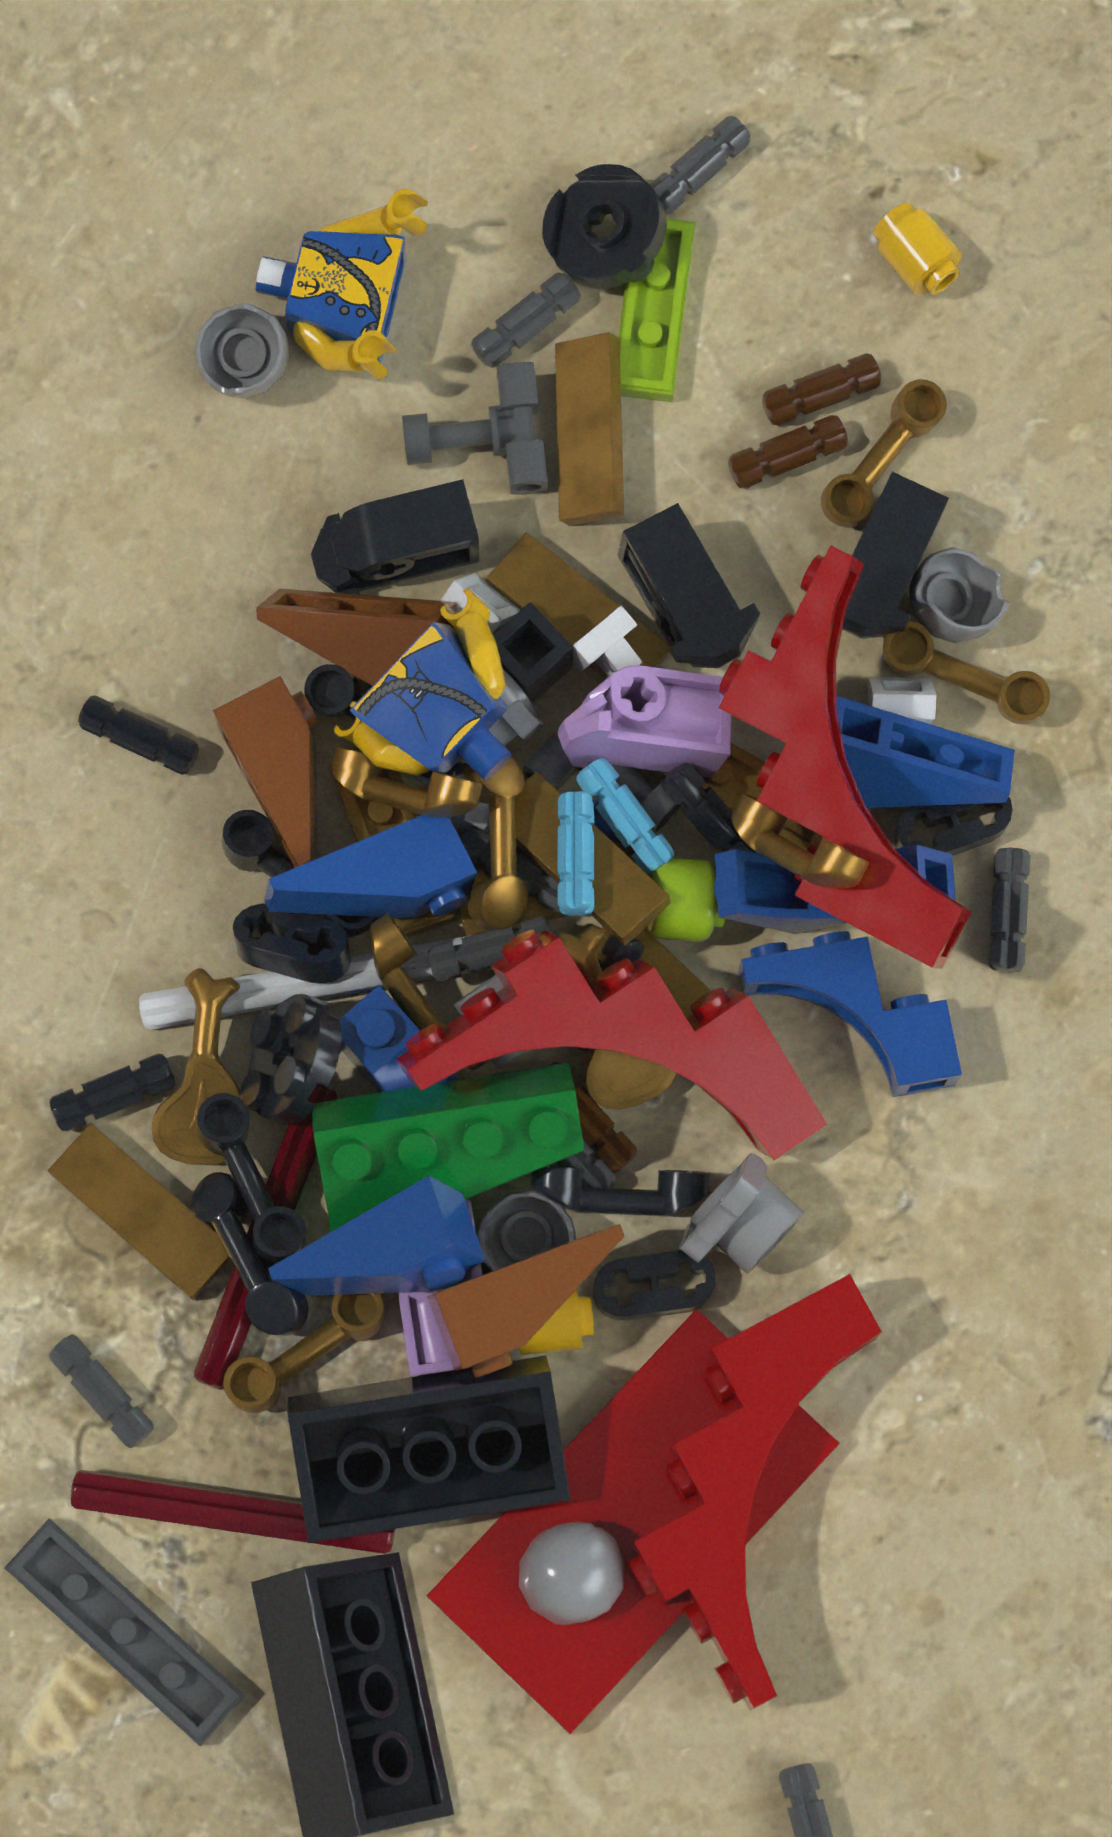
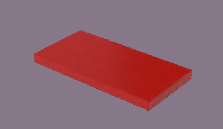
[426,1309,840,1734]

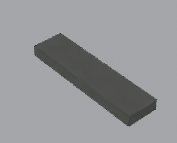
[4,1518,245,1746]

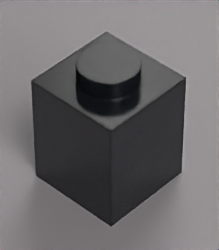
[493,602,573,703]

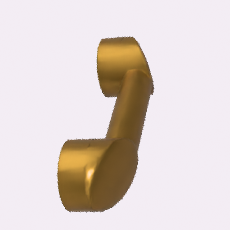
[820,379,947,528]
[883,621,1050,724]
[331,746,483,818]
[464,757,528,931]
[731,793,870,888]
[370,913,491,1070]
[224,1293,386,1413]

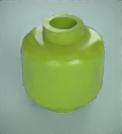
[646,857,725,942]

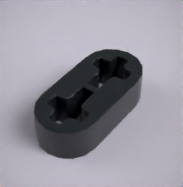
[894,797,1013,856]
[232,903,351,984]
[593,1250,716,1321]

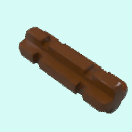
[762,353,882,425]
[728,415,848,489]
[550,1062,637,1173]

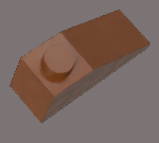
[256,589,457,686]
[213,676,318,868]
[427,1224,625,1378]

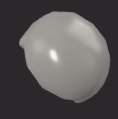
[194,303,290,399]
[909,547,1010,643]
[478,1190,576,1272]
[519,1521,625,1625]

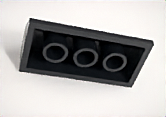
[287,1355,571,1543]
[251,1552,454,1837]

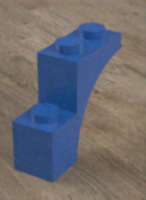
[714,845,956,934]
[738,931,962,1097]

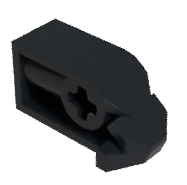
[842,471,949,639]
[311,479,479,595]
[618,503,760,669]

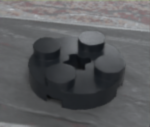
[542,164,667,289]
[239,994,342,1125]

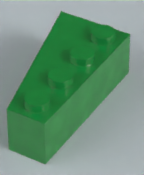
[312,1062,584,1232]

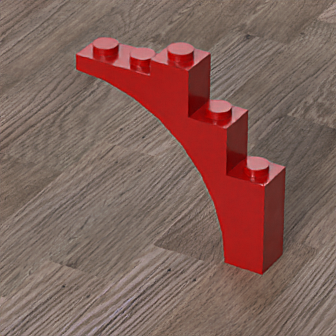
[719,545,972,969]
[396,930,828,1160]
[628,1274,882,1710]

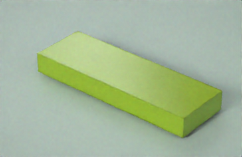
[619,219,695,402]

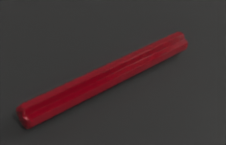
[194,1084,337,1390]
[70,1470,395,1554]

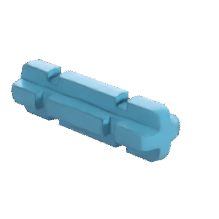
[576,757,674,875]
[557,791,594,916]

